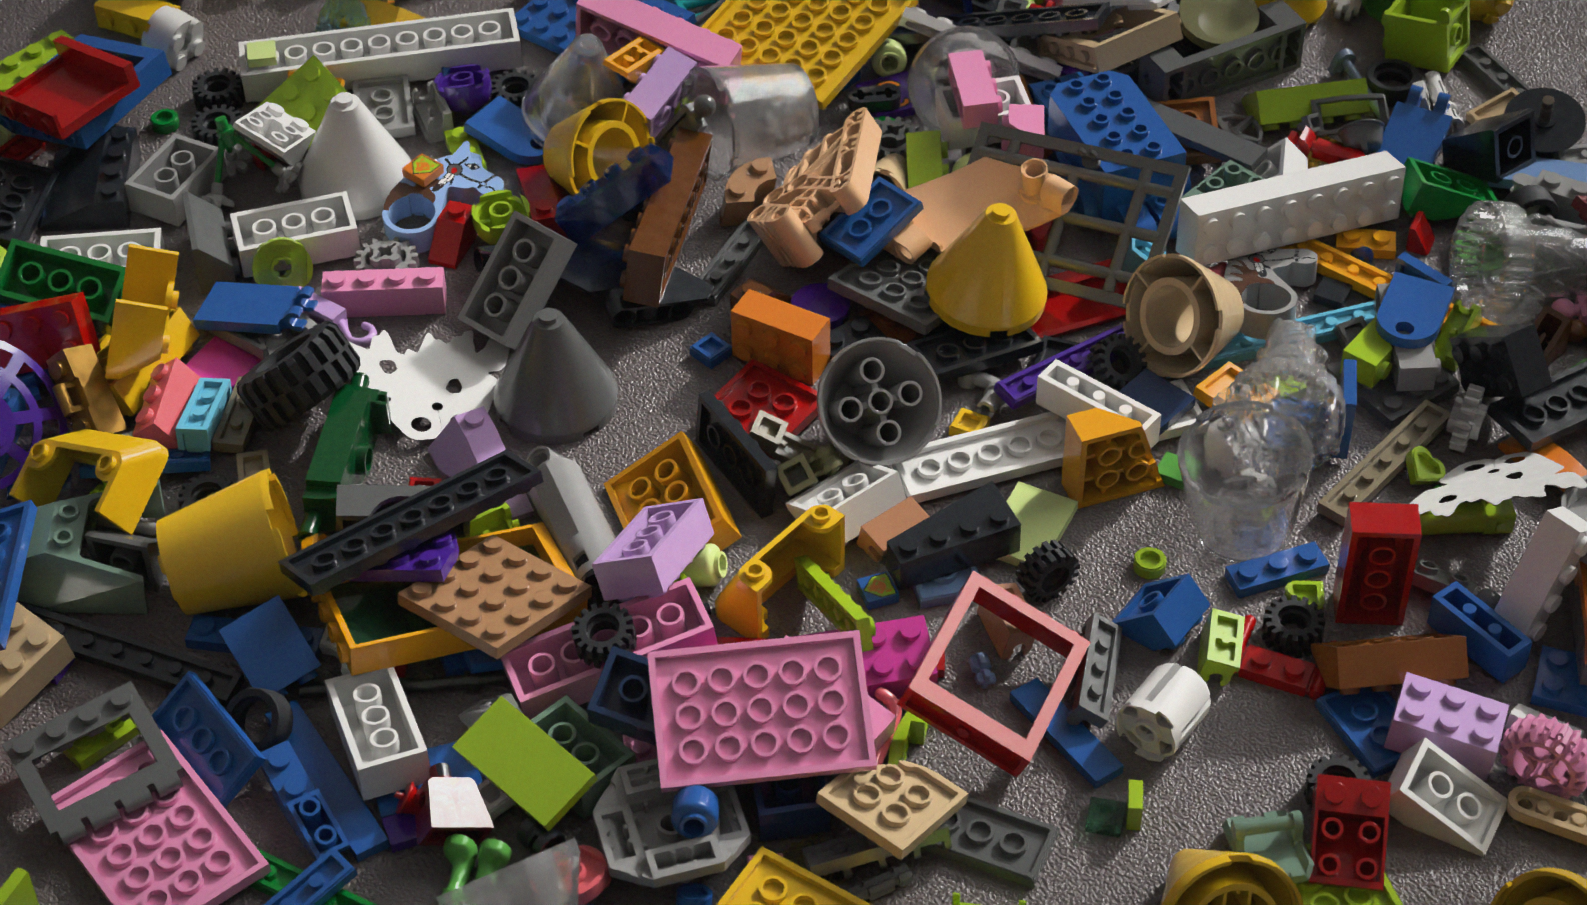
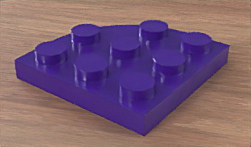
[350,528,459,582]

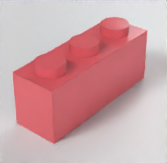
[132,357,201,449]

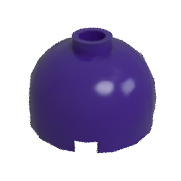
[434,64,492,115]

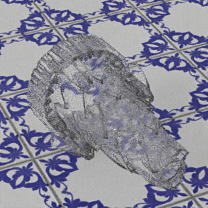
[1449,200,1587,325]
[1212,317,1346,476]

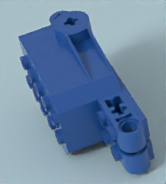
[1027,70,1191,240]

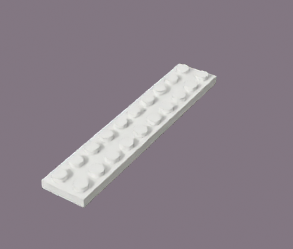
[891,379,1208,503]

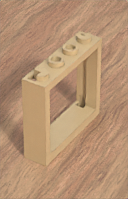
[1036,5,1183,74]

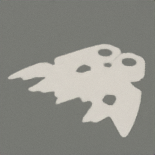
[349,330,510,440]
[1410,452,1587,517]

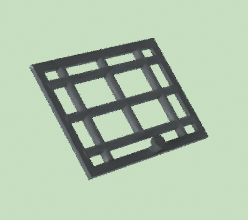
[967,121,1191,309]

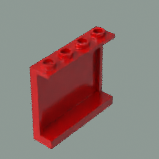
[0,35,141,140]

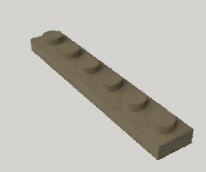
[1316,399,1451,527]

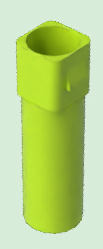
[1420,498,1516,535]

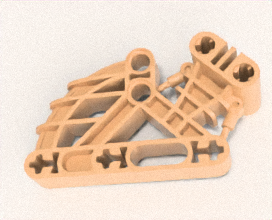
[747,107,882,268]

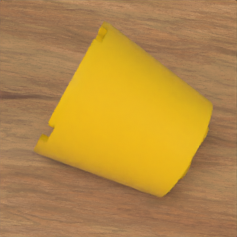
[156,468,310,615]

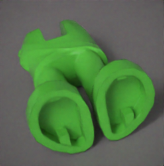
[439,834,512,905]

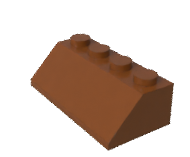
[1310,633,1469,695]

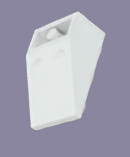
[232,102,316,166]

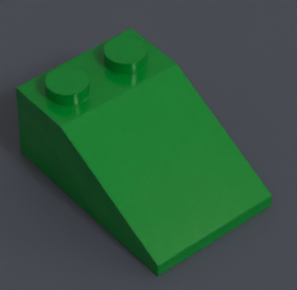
[1401,157,1500,221]

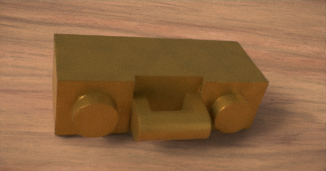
[46,344,128,434]

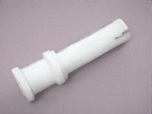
[1422,71,1465,138]

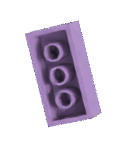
[592,498,714,602]

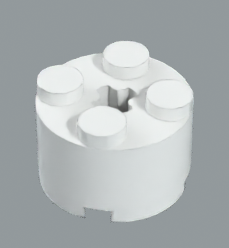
[141,6,205,72]

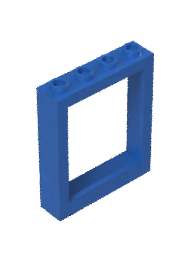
[0,34,172,149]

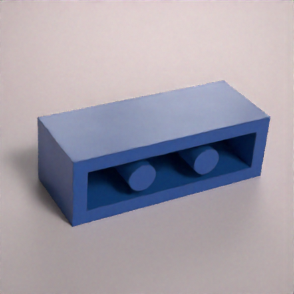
[1427,581,1533,684]

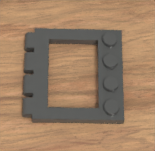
[2,681,185,846]

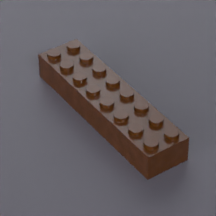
[619,128,713,308]

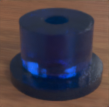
[1349,246,1374,265]

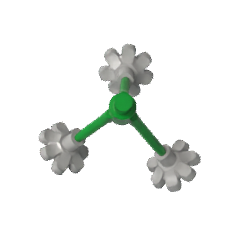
[197,116,303,208]

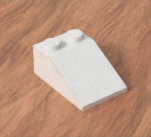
[1388,738,1507,856]

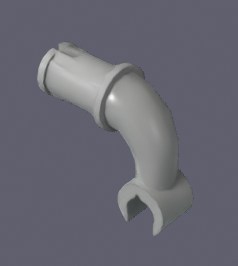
[957,371,1005,419]

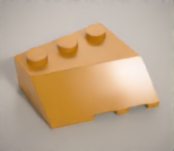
[1061,408,1165,509]

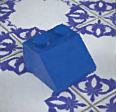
[1112,573,1211,651]

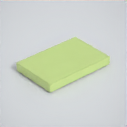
[998,481,1078,566]

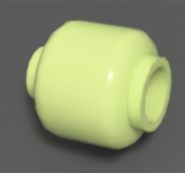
[870,38,907,77]
[683,543,728,587]

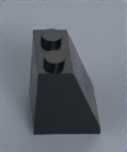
[1442,108,1536,184]

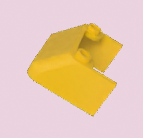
[105,244,179,380]
[9,429,169,535]

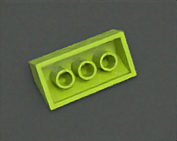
[1241,78,1370,132]

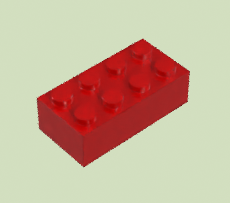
[0,292,101,374]
[1332,502,1422,625]

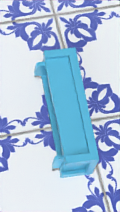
[175,378,232,453]

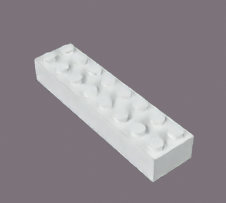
[1176,151,1406,265]

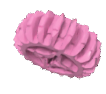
[1499,713,1587,800]

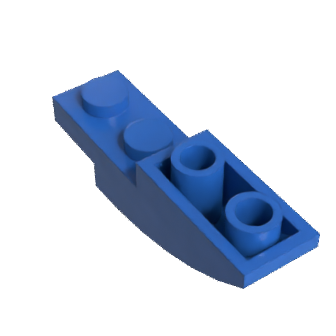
[260,740,350,861]

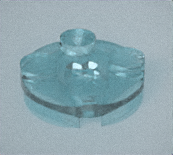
[315,0,371,32]

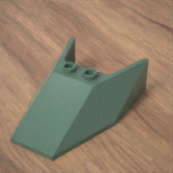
[17,479,165,614]

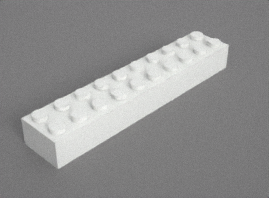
[238,8,523,102]

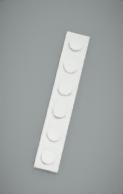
[899,7,1063,80]

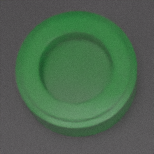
[150,109,180,134]

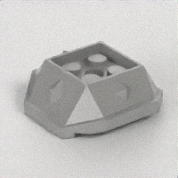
[592,758,751,889]

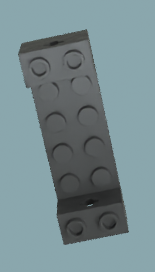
[1137,0,1307,102]

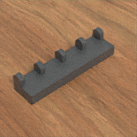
[1067,612,1123,729]

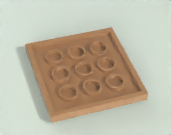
[398,534,592,659]

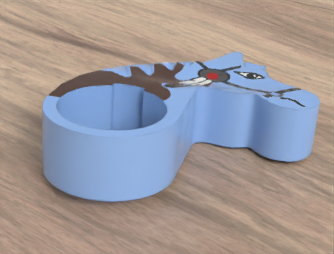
[382,141,504,253]

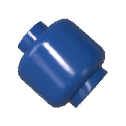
[671,785,719,839]

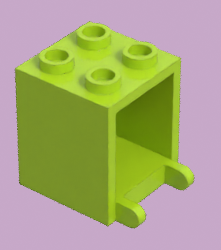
[1382,0,1470,73]

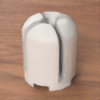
[1115,663,1211,762]

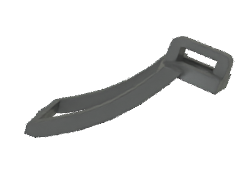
[1296,94,1389,137]

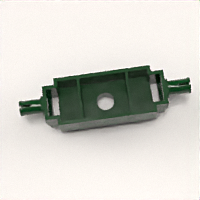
[297,372,392,543]

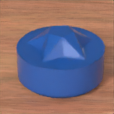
[676,883,713,905]

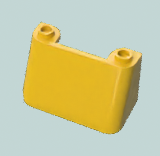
[715,505,845,638]

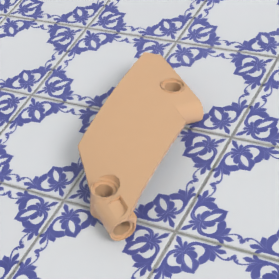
[883,156,1079,264]

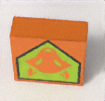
[402,153,444,188]

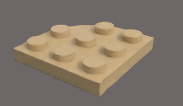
[816,760,969,860]

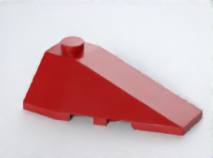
[516,165,593,238]

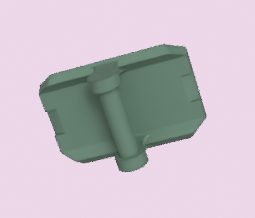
[1222,810,1314,884]

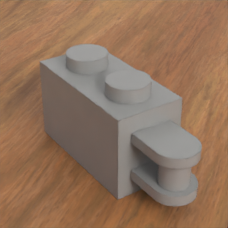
[1509,169,1587,226]

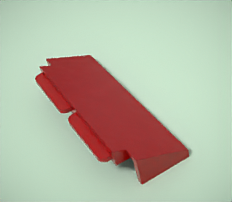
[1030,253,1179,339]

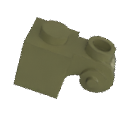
[777,444,844,500]

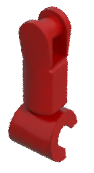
[1288,126,1365,164]

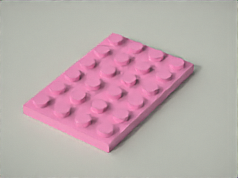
[647,630,877,793]
[51,730,271,905]

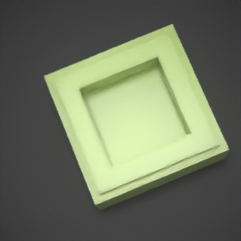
[247,40,277,68]

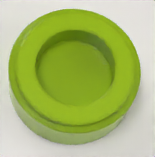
[1133,547,1167,579]

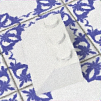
[786,461,906,546]

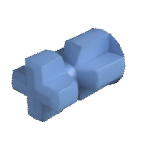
[968,652,996,689]

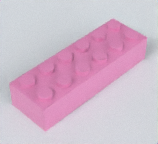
[576,0,742,104]
[500,577,718,720]

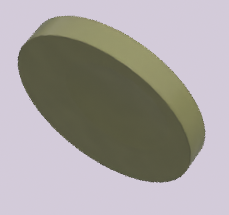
[1178,0,1259,49]

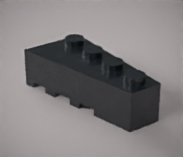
[886,481,1021,591]

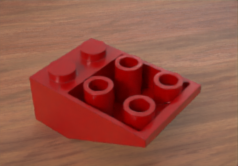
[1309,774,1391,891]

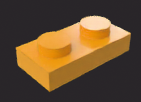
[1335,228,1396,260]

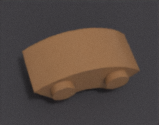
[720,157,777,226]

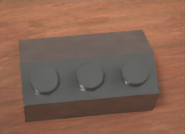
[182,192,241,294]

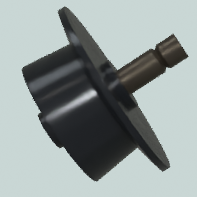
[1504,88,1586,159]

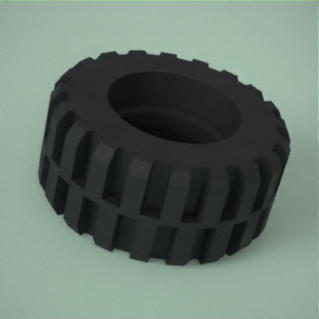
[236,321,361,430]

